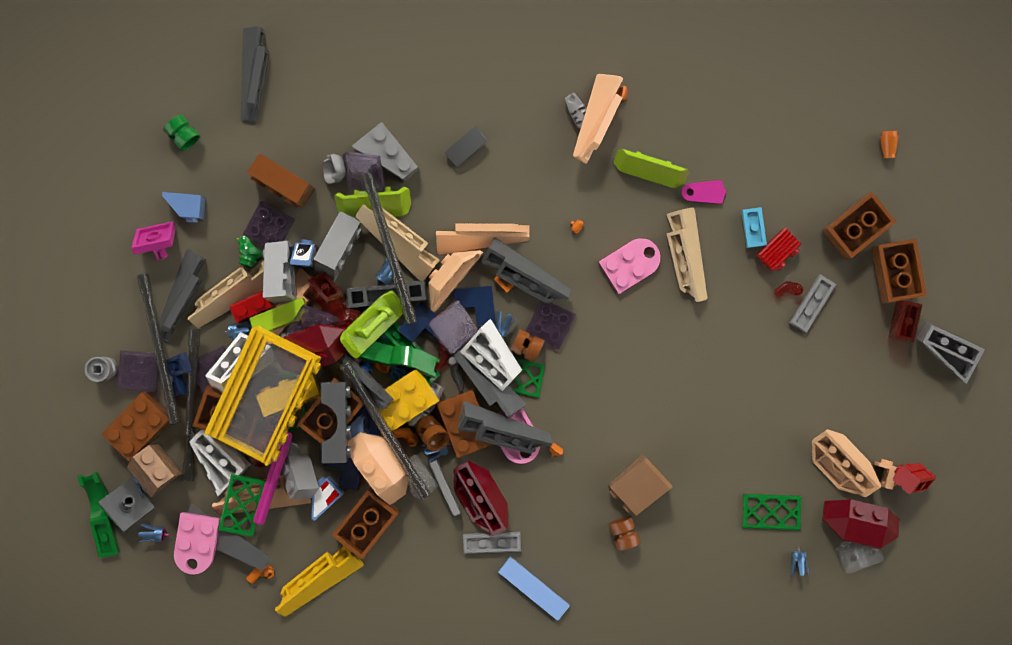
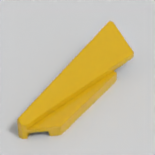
[275,545,364,617]

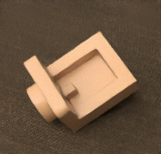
[874,459,897,490]

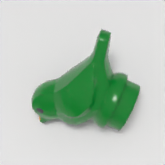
[236,236,263,268]

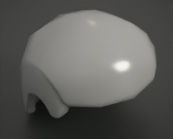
[323,154,346,184]

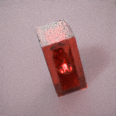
[308,272,347,318]
[888,300,923,342]

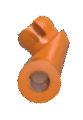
[392,428,419,447]
[246,565,274,584]

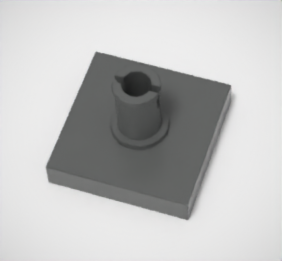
[98,478,155,533]

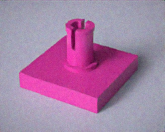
[131,221,176,260]

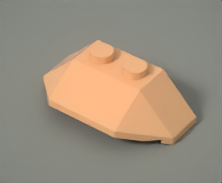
[429,250,483,312]
[812,429,881,497]
[348,432,410,505]

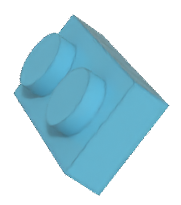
[741,207,767,248]

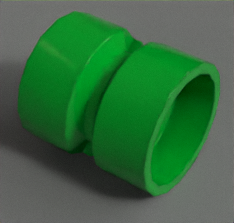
[163,114,200,151]

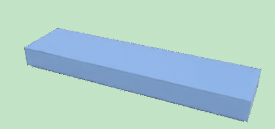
[498,556,570,621]

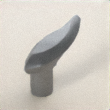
[449,356,463,391]

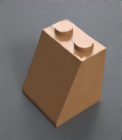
[127,444,183,498]
[609,454,673,516]

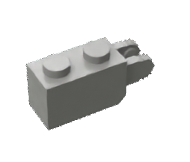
[281,443,319,499]

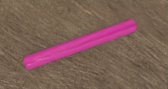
[253,432,293,524]

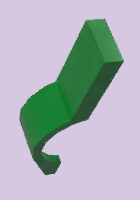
[350,342,440,378]
[77,471,120,558]

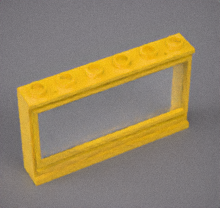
[204,326,322,466]

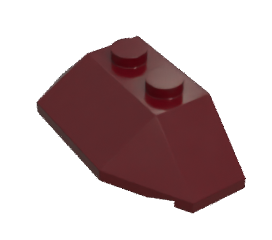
[274,324,347,375]
[453,461,508,536]
[822,499,900,550]

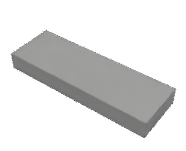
[789,274,837,333]
[429,459,461,516]
[463,531,521,554]

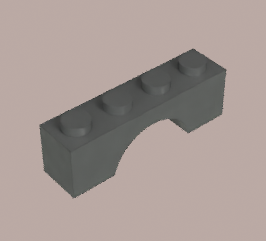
[347,280,428,309]
[321,382,351,463]

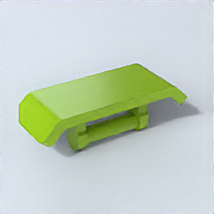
[614,149,690,188]
[334,186,411,220]
[340,291,404,359]

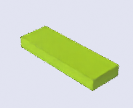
[250,297,310,332]

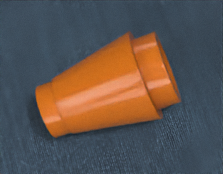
[879,131,899,158]

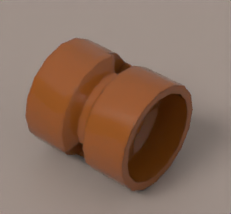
[510,329,545,362]
[415,415,449,451]
[608,516,641,551]

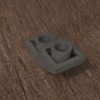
[444,126,488,167]

